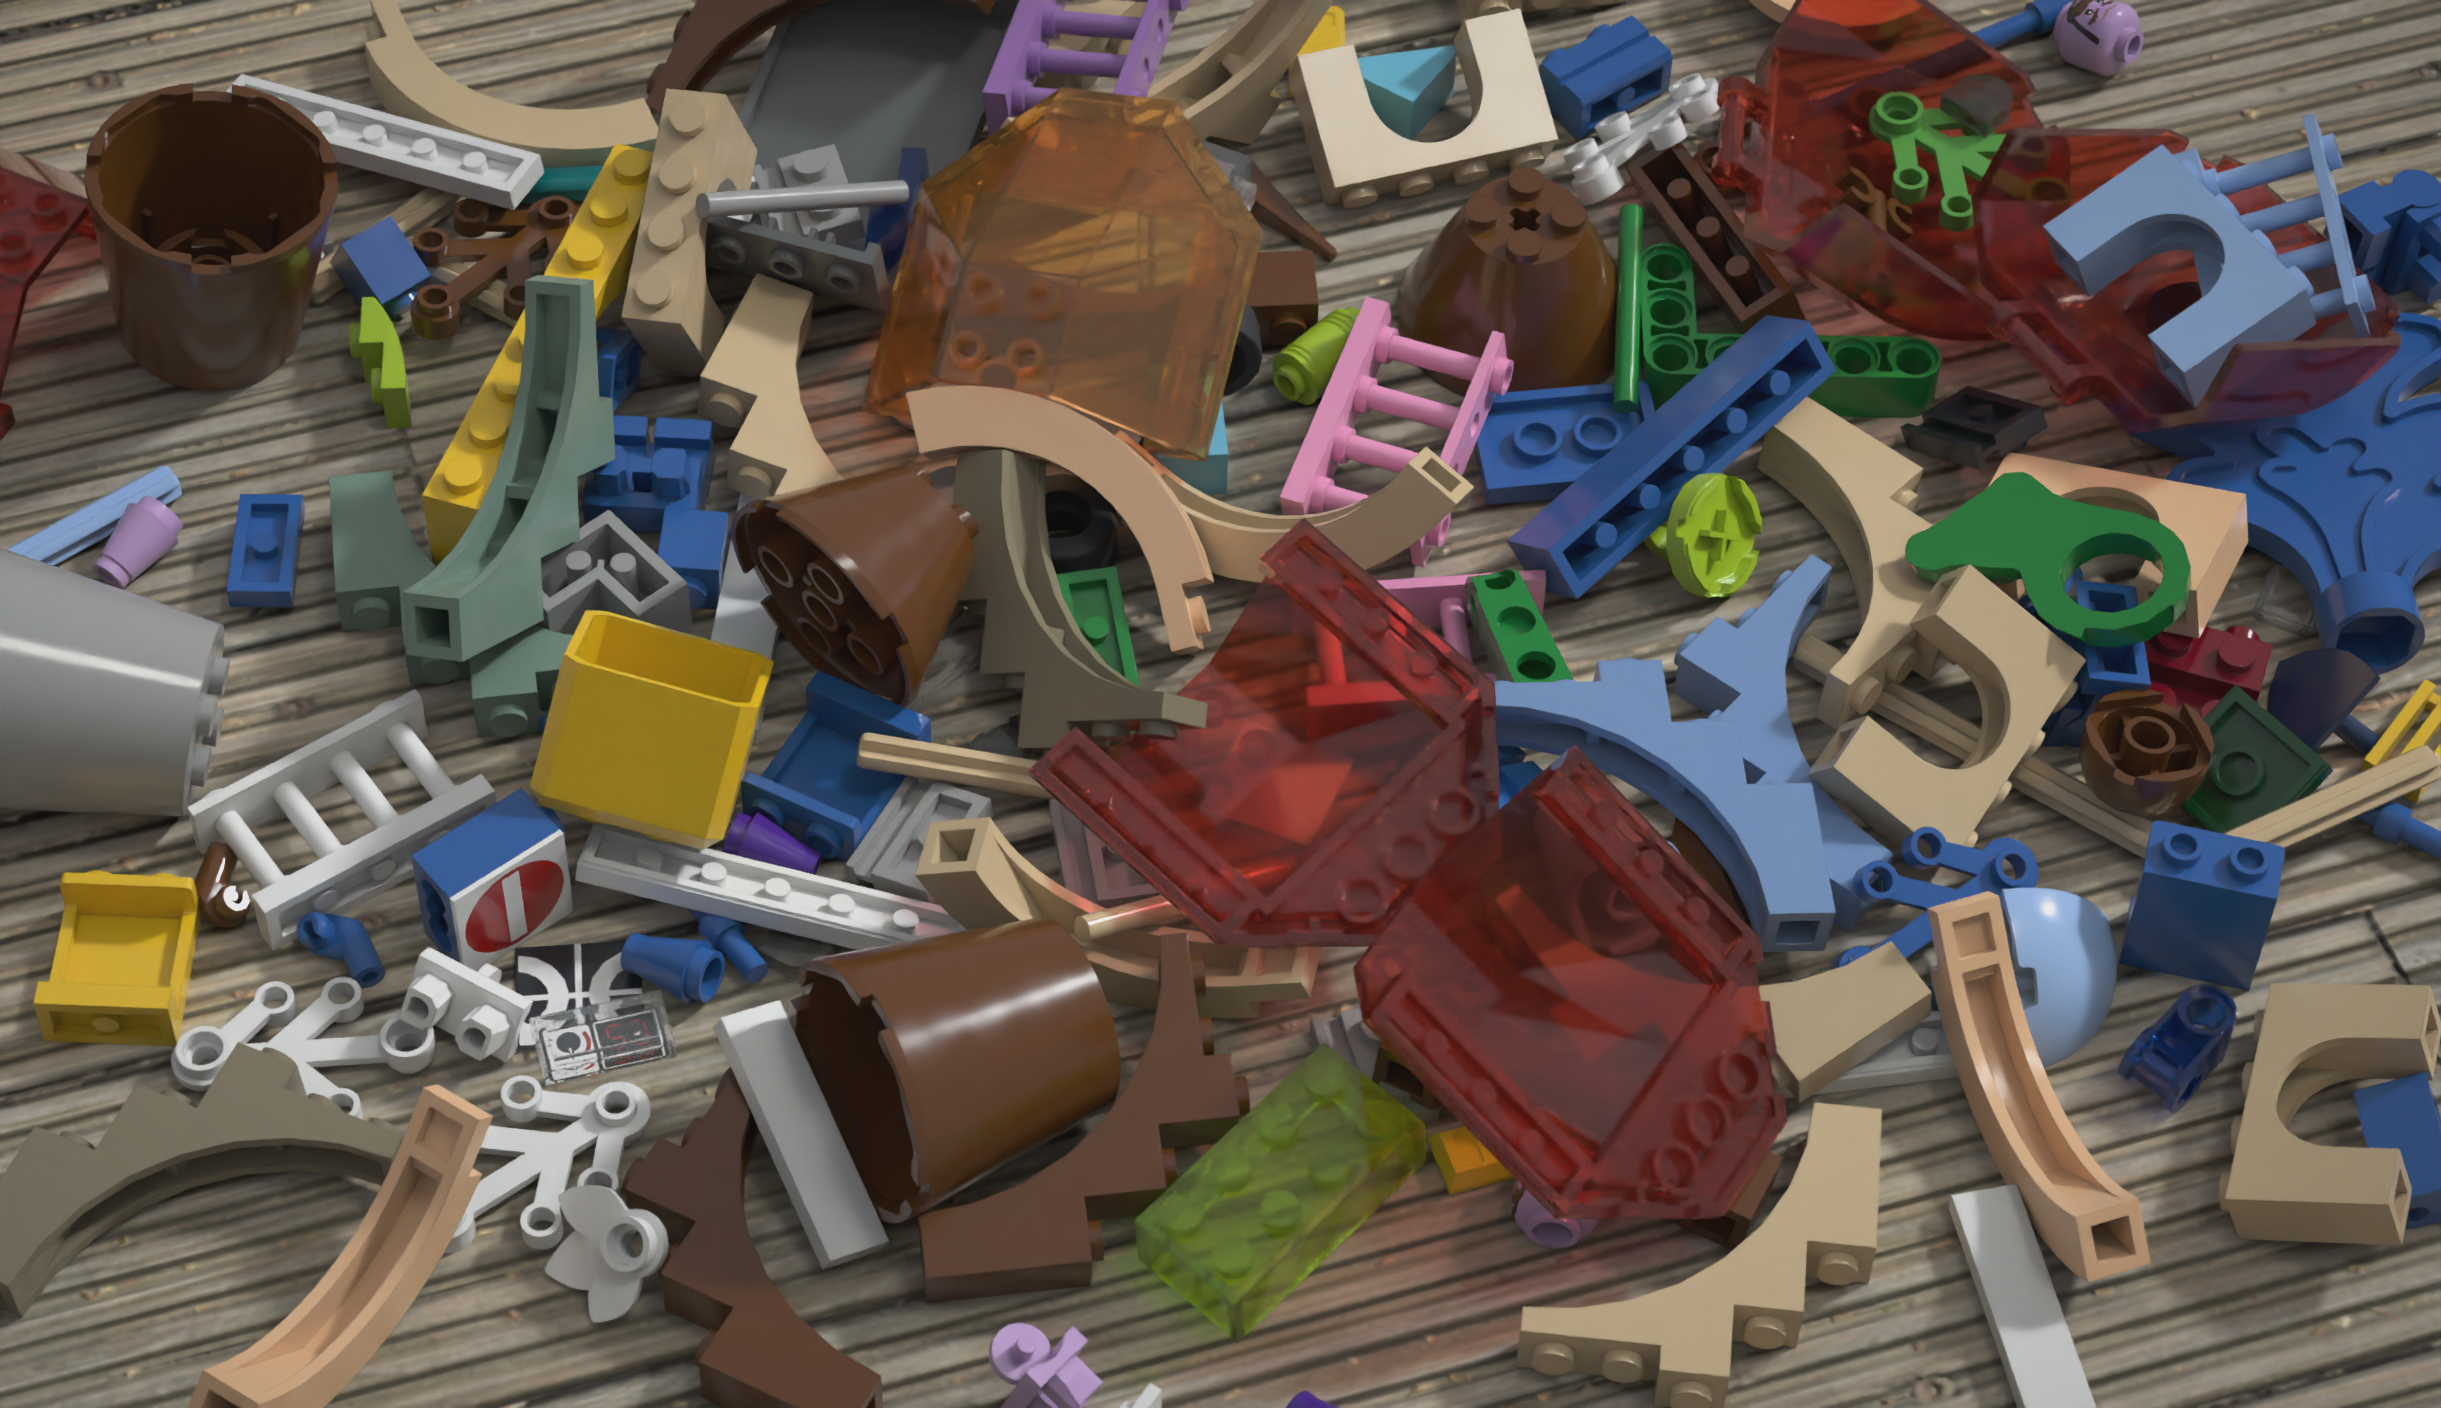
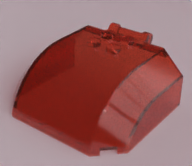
[1711,0,2067,342]
[1971,128,2401,433]

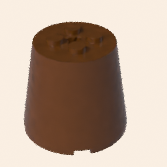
[84,83,338,390]
[790,917,1121,1223]

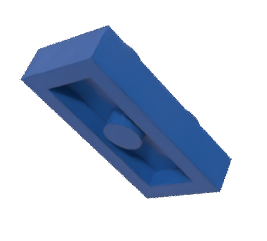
[226,494,305,607]

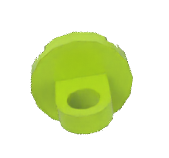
[1644,473,1762,598]

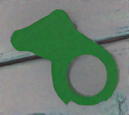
[1905,472,2192,648]

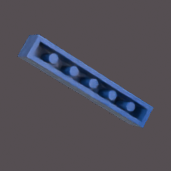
[1507,315,1836,599]

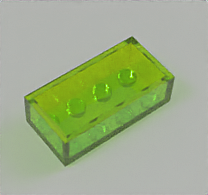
[1134,1042,1426,1343]

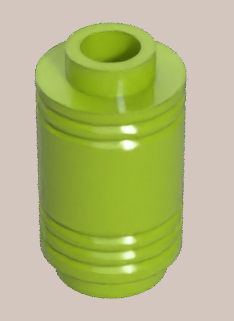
[1272,307,1360,405]

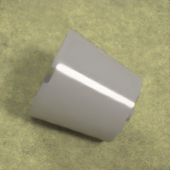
[0,549,230,816]

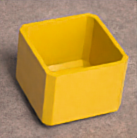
[530,610,774,850]

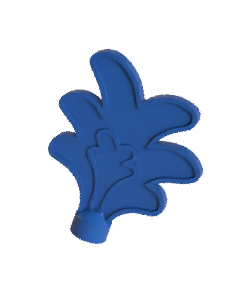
[2127,285,2441,675]

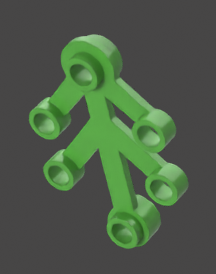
[1868,92,2068,232]

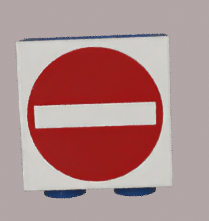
[411,788,574,972]

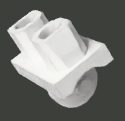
[400,947,533,1062]

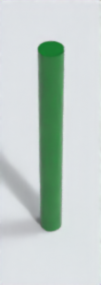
[1613,204,1643,414]

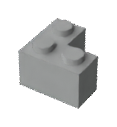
[535,510,693,635]

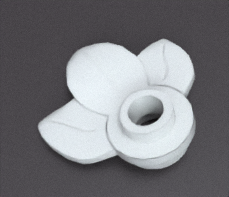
[545,1185,668,1323]

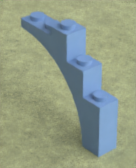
[1674,554,1894,932]
[1464,658,1836,952]

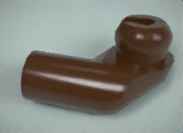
[194,842,251,928]

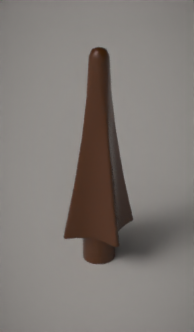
[1207,154,1338,260]

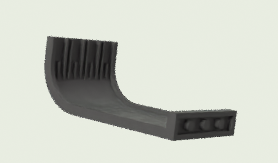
[642,0,1019,315]

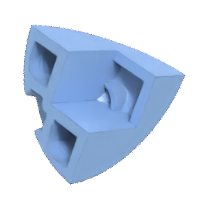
[2000,888,2117,1068]

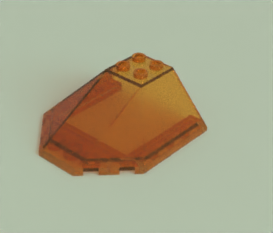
[861,87,1263,462]

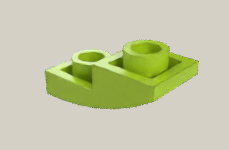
[349,297,411,429]

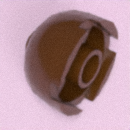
[2079,689,2214,816]

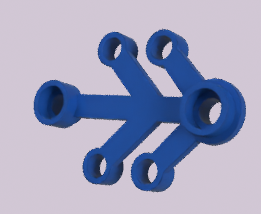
[1829,826,2038,1011]

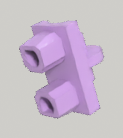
[988,1322,1103,1408]

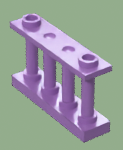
[982,0,1189,150]

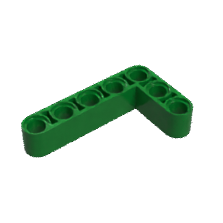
[1638,243,1942,418]

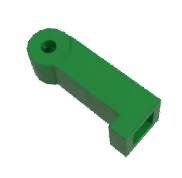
[1465,568,1574,683]

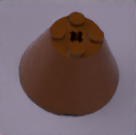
[1397,167,1618,397]
[731,461,979,708]

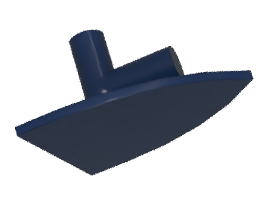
[2267,648,2381,754]

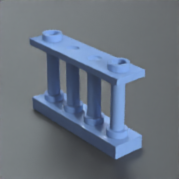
[2173,113,2376,371]

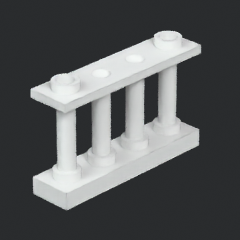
[187,689,497,951]

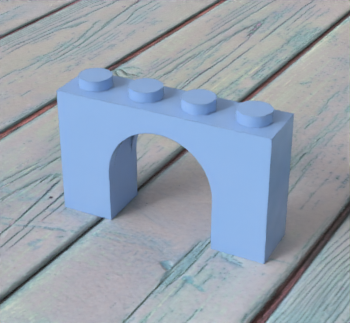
[2043,145,2316,408]

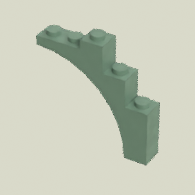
[402,275,615,662]
[329,470,573,738]

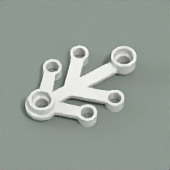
[1562,73,1720,205]
[171,977,436,1120]
[443,1075,651,1254]

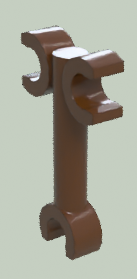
[1835,167,1913,308]

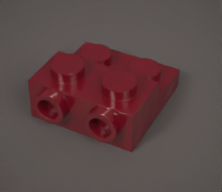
[2144,626,2273,719]

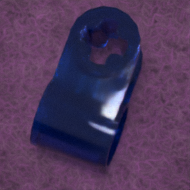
[2117,984,2237,1113]

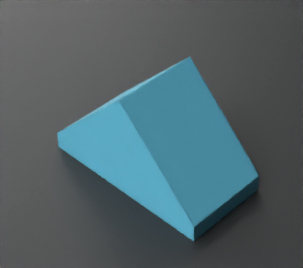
[1357,45,1457,140]

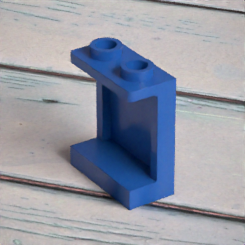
[741,670,932,863]
[2119,820,2285,991]

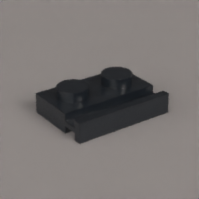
[1900,386,2048,470]

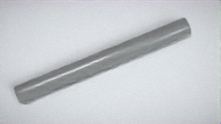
[696,180,909,218]

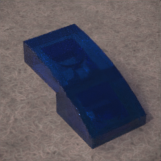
[864,147,931,274]

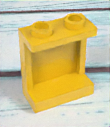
[33,870,202,1047]

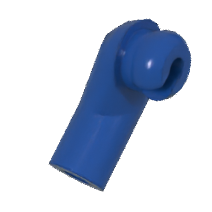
[296,912,385,988]

